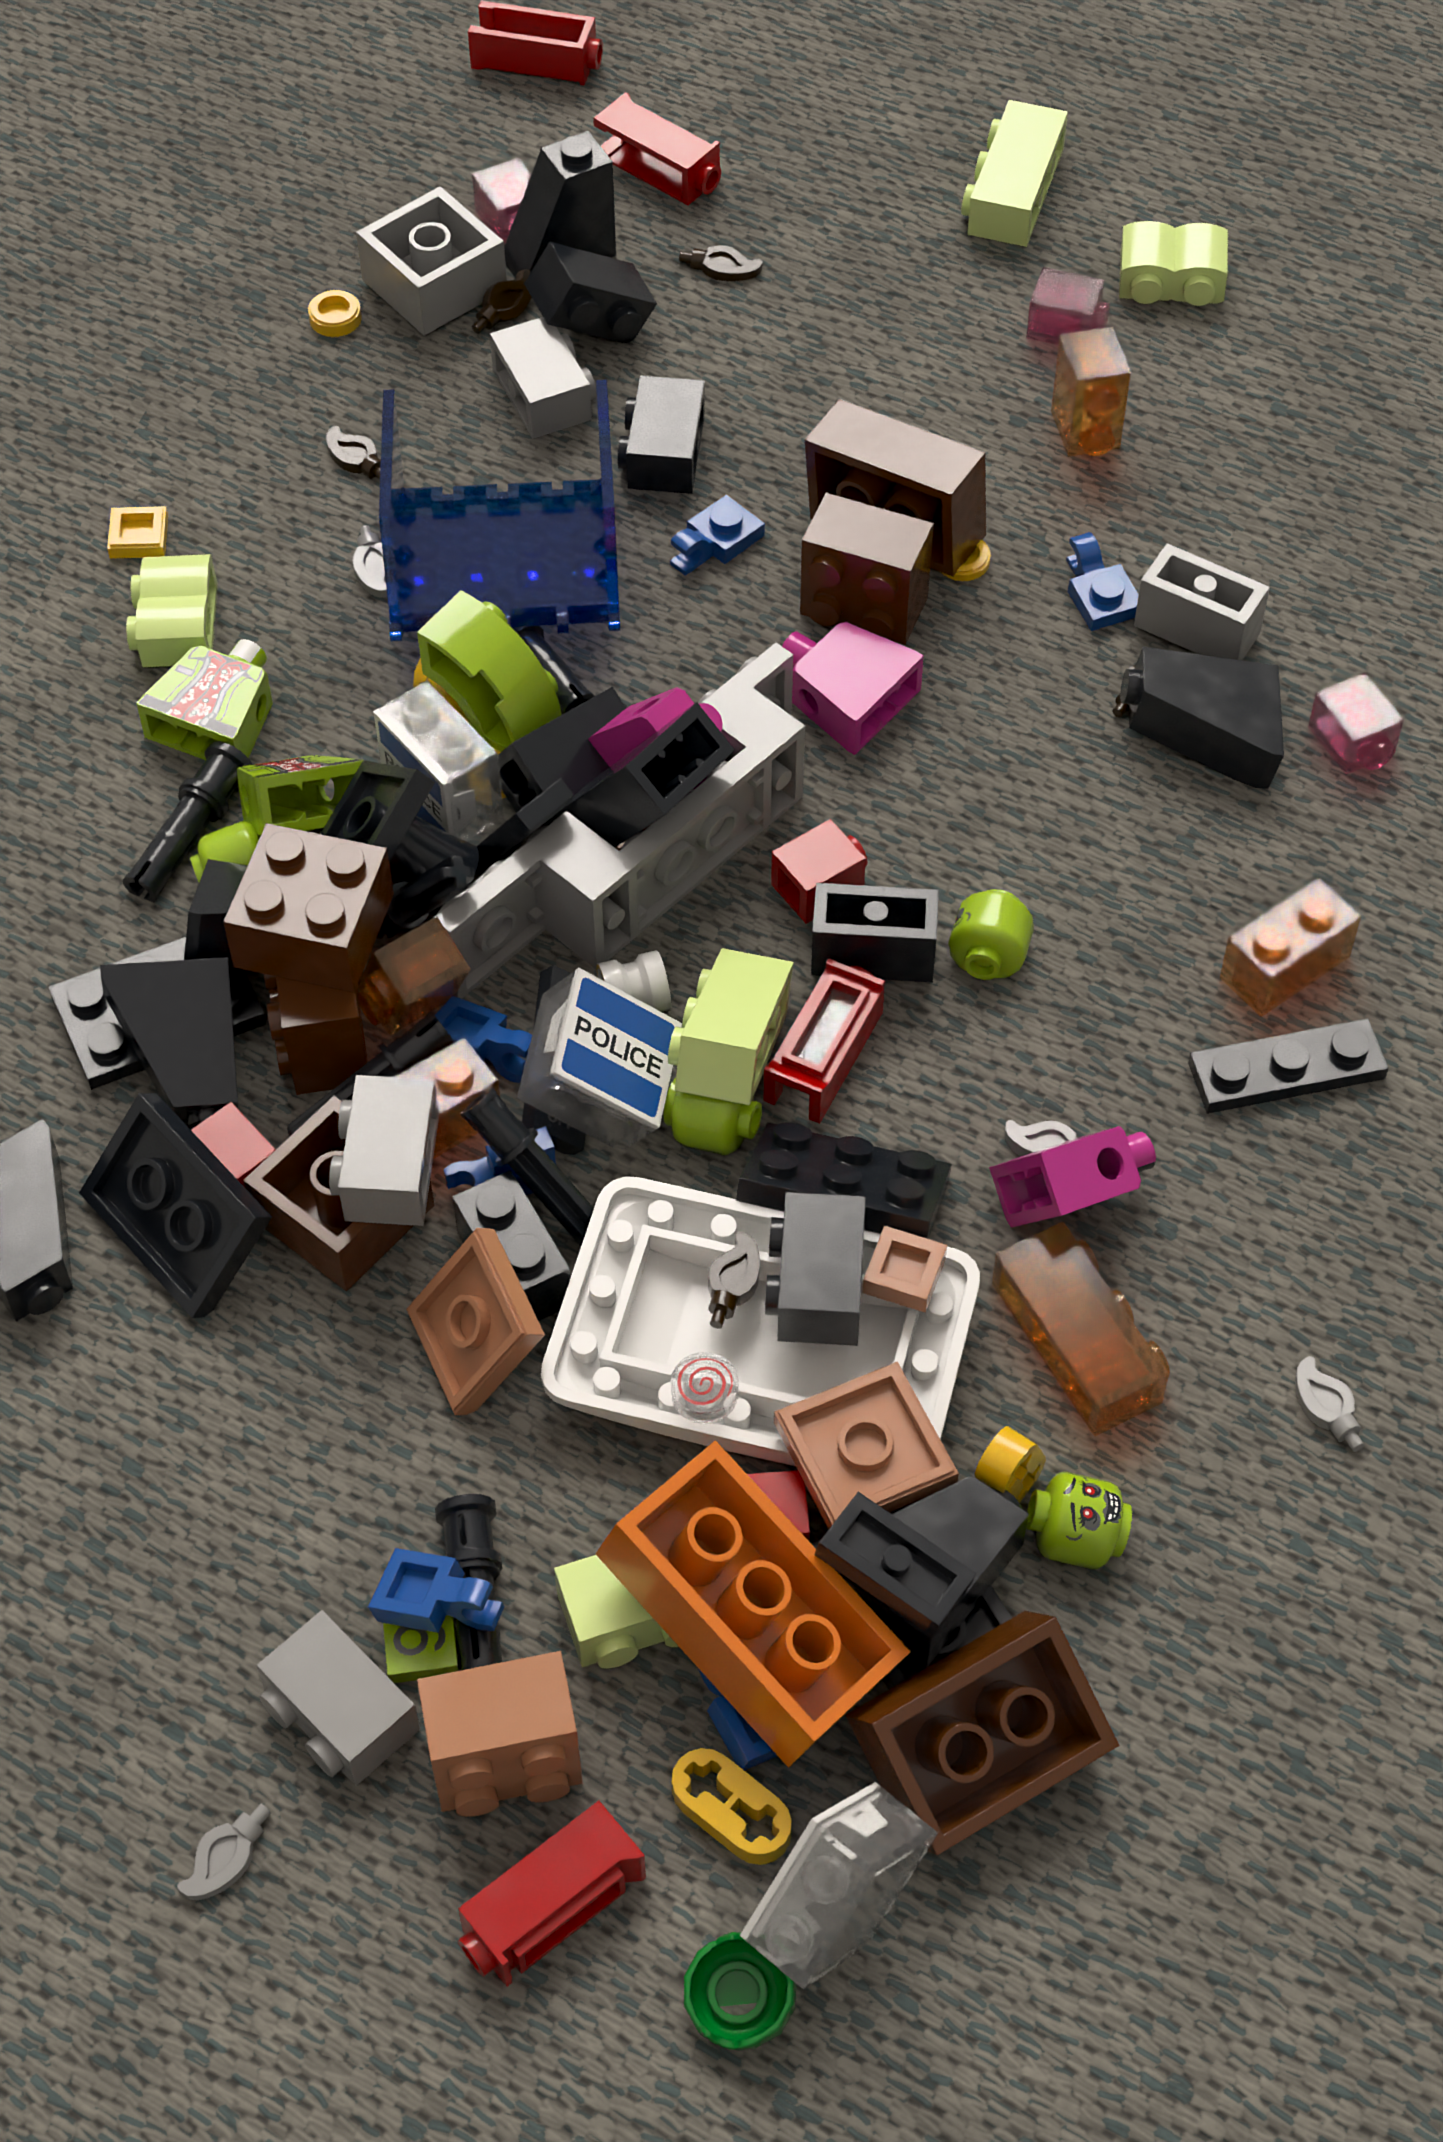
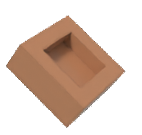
[862,1226,947,1313]

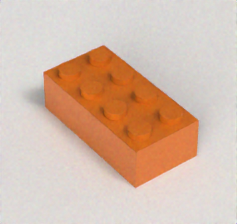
[595,1440,911,1768]

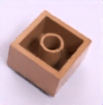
[417,1651,583,1817]

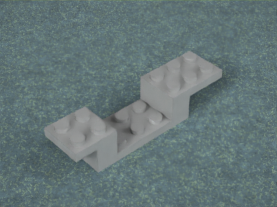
[433,643,805,999]

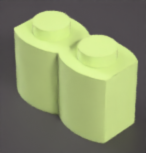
[1119,221,1228,306]
[126,554,217,667]

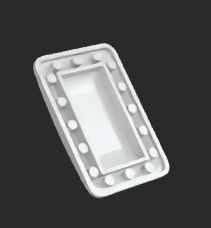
[541,1176,980,1466]

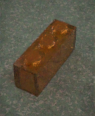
[992,1222,1170,1437]

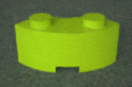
[417,590,562,752]

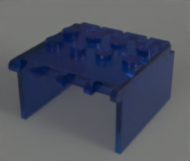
[379,380,621,642]

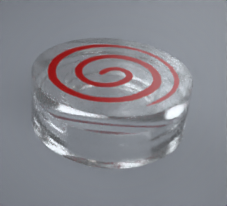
[671,1352,739,1423]

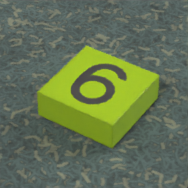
[383,1615,459,1683]

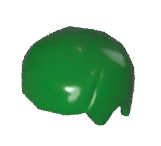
[684,1932,797,2050]

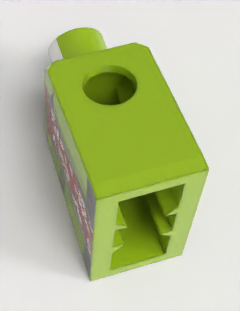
[136,639,273,760]
[237,755,363,836]

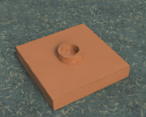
[406,1228,545,1415]
[774,1361,959,1529]

